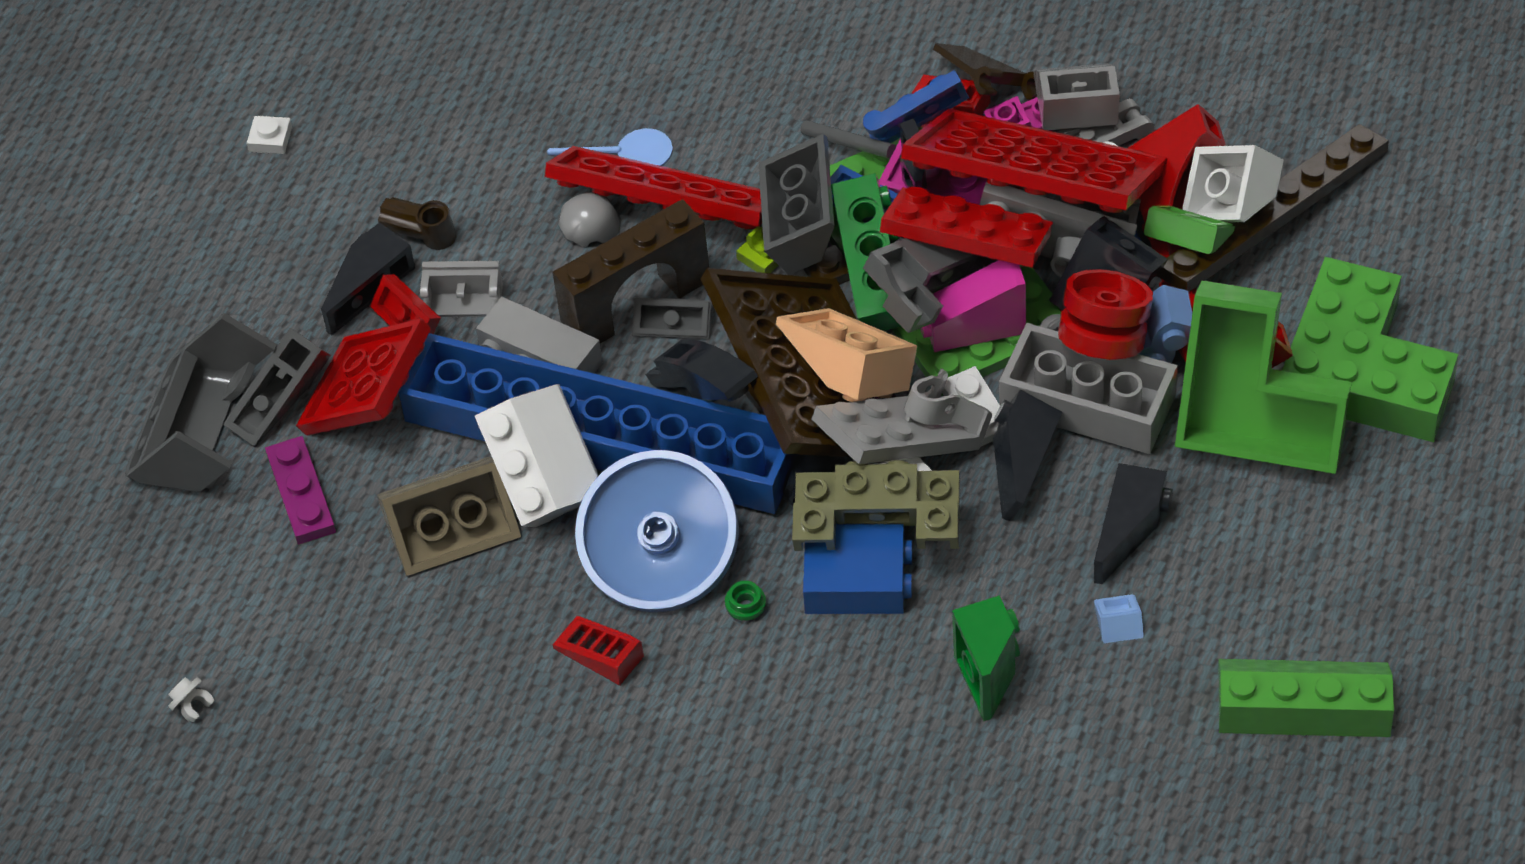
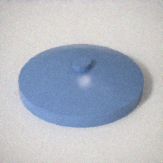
[575,450,739,612]

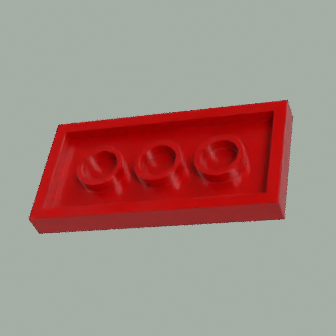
[880,187,1053,268]

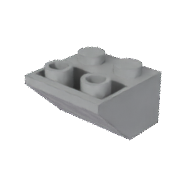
[1034,63,1120,130]

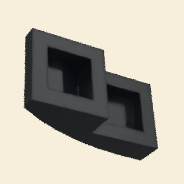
[900,118,927,190]

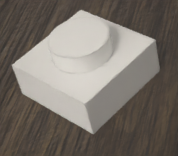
[247,116,292,154]

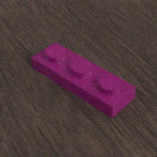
[265,436,336,545]

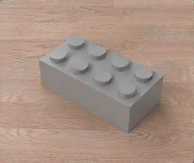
[999,323,1178,454]

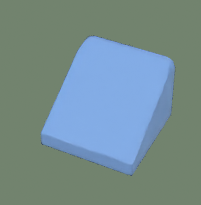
[1094,594,1144,643]

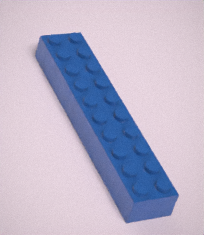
[399,333,799,514]

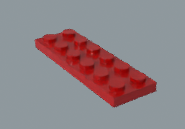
[544,146,762,229]

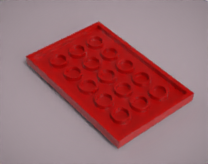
[901,108,1167,213]

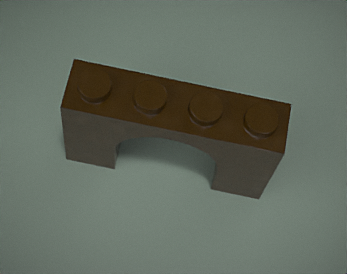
[552,199,709,344]

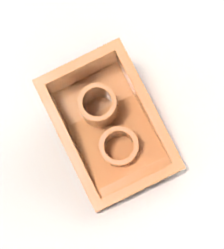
[776,308,917,402]

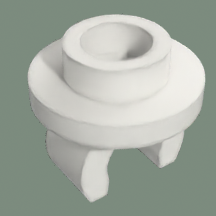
[168,677,214,722]

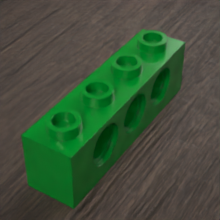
[831,173,902,331]

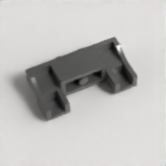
[863,237,998,333]

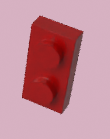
[370,274,441,334]

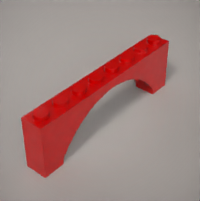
[1128,104,1293,369]

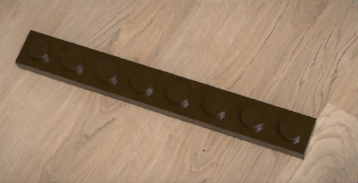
[1157,124,1389,292]

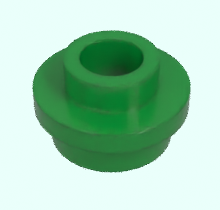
[725,581,766,621]

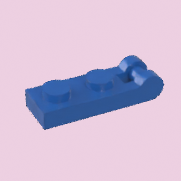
[863,70,969,143]

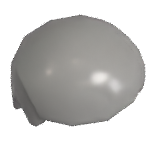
[558,192,621,248]

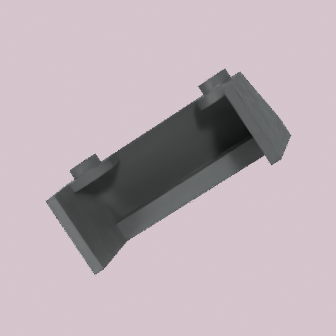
[125,313,276,492]

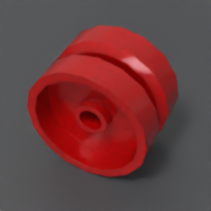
[1058,269,1153,360]

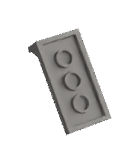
[980,182,1137,278]
[812,368,992,464]

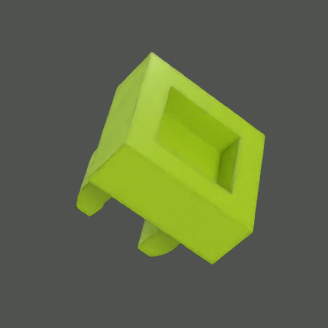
[736,227,779,273]

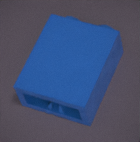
[803,524,913,614]

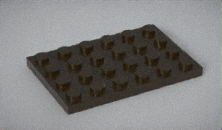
[701,268,896,457]

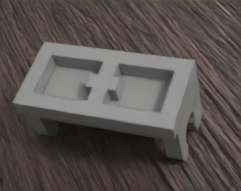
[420,261,503,317]

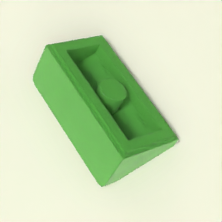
[1144,205,1235,254]

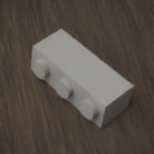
[476,297,603,373]

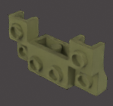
[792,460,960,551]

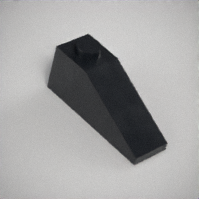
[321,222,415,336]
[993,390,1062,521]
[1094,463,1173,584]

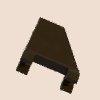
[933,43,1037,100]

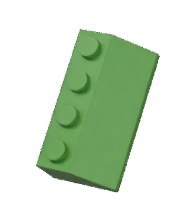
[1218,659,1394,737]

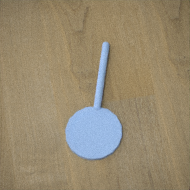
[547,128,673,166]

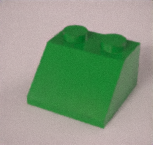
[952,595,1020,722]

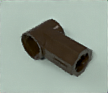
[378,197,456,250]

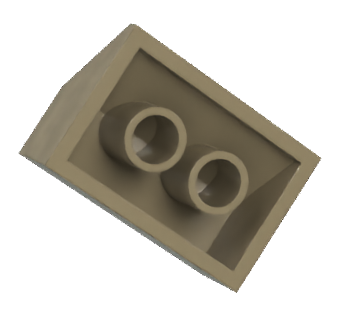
[377,456,521,576]

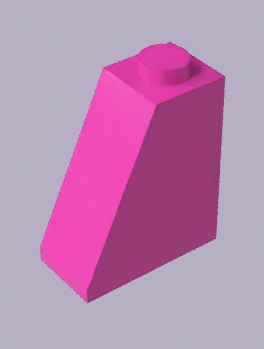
[920,260,1026,352]

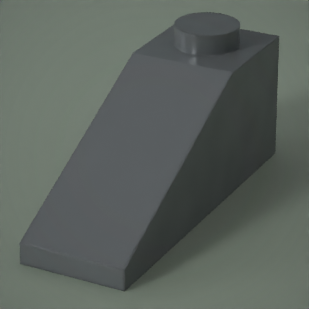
[223,328,331,447]

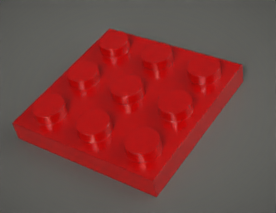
[296,318,431,435]

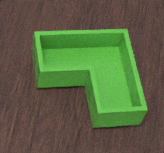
[1282,257,1459,442]
[1175,280,1352,474]

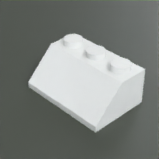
[475,384,599,527]

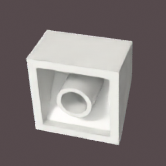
[1182,145,1284,222]

